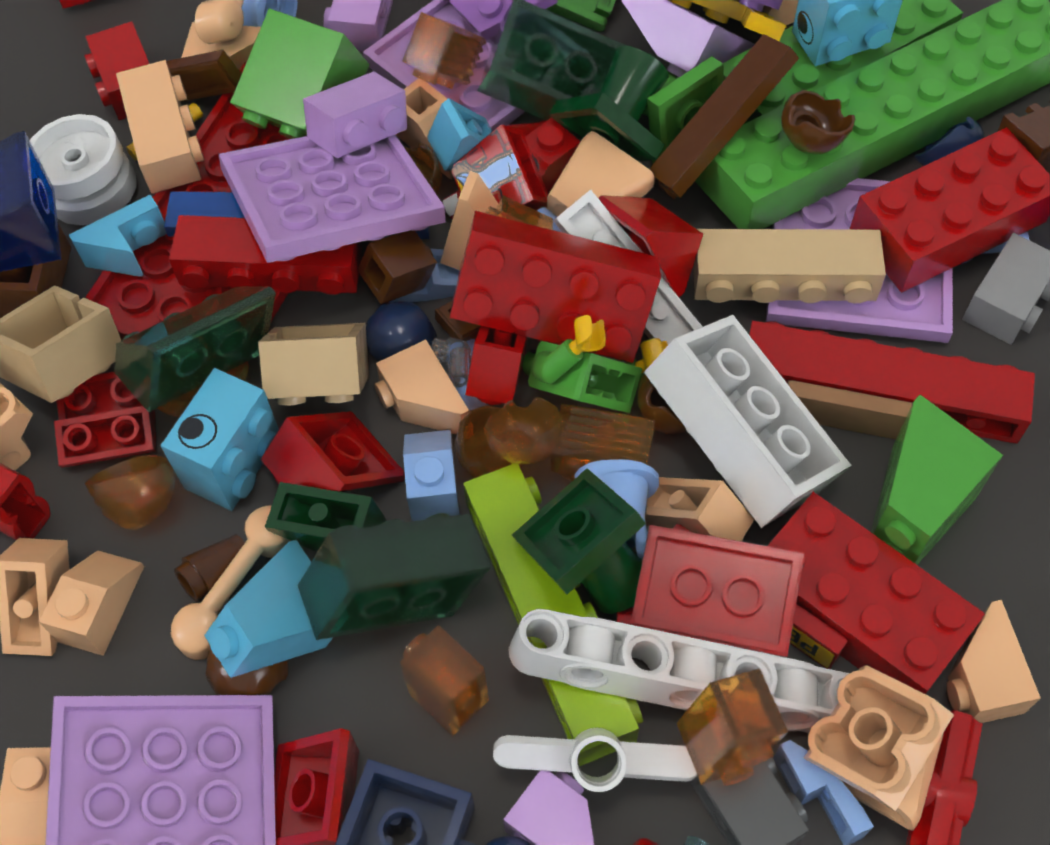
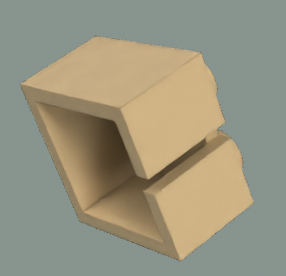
[0,285,127,403]
[258,323,369,405]

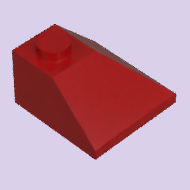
[261,411,405,492]

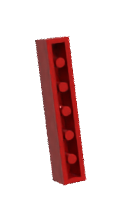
[749,320,1035,444]

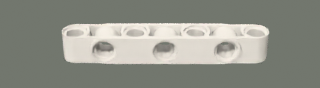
[509,609,850,733]

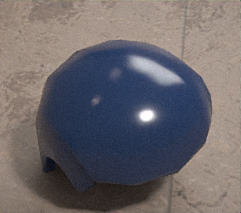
[915,117,984,166]
[366,301,437,362]

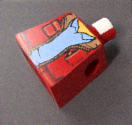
[443,124,548,220]

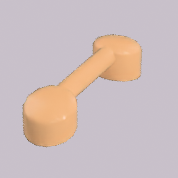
[194,0,244,44]
[171,505,290,660]

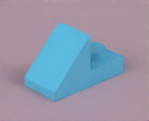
[428,98,492,172]
[69,195,167,276]

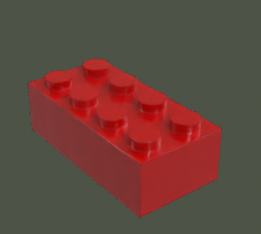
[850,127,1050,293]
[450,210,661,363]
[768,491,985,694]

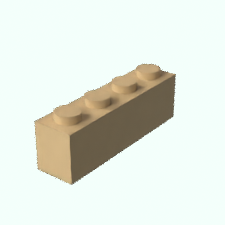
[693,229,886,303]

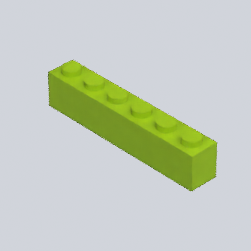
[463,462,643,767]

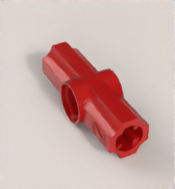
[906,710,983,845]

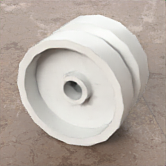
[24,114,136,225]

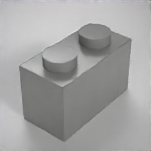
[962,233,1050,345]

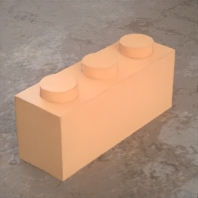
[116,60,204,194]

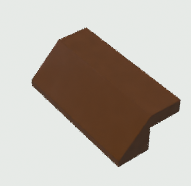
[649,34,799,200]

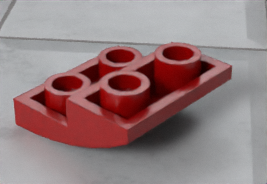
[54,366,156,468]

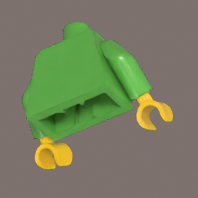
[522,315,668,413]

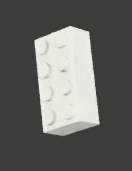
[644,315,852,528]

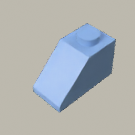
[403,429,460,523]

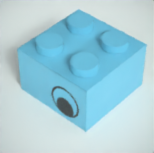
[792,0,903,66]
[160,368,279,511]

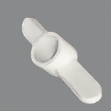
[493,728,702,792]

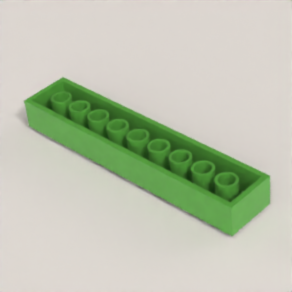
[695,0,1050,229]

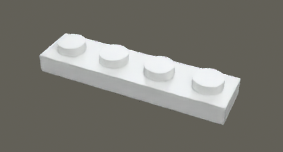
[553,189,702,345]

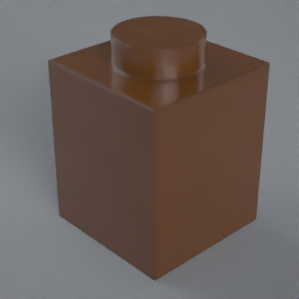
[357,230,437,305]

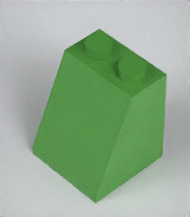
[230,8,370,139]
[871,395,1003,565]

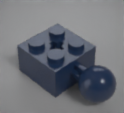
[335,759,531,845]

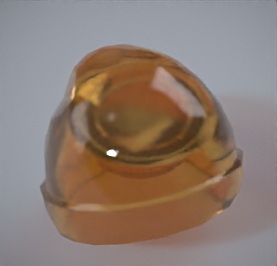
[85,455,175,530]

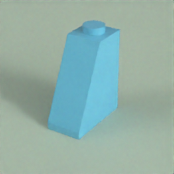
[204,540,348,678]

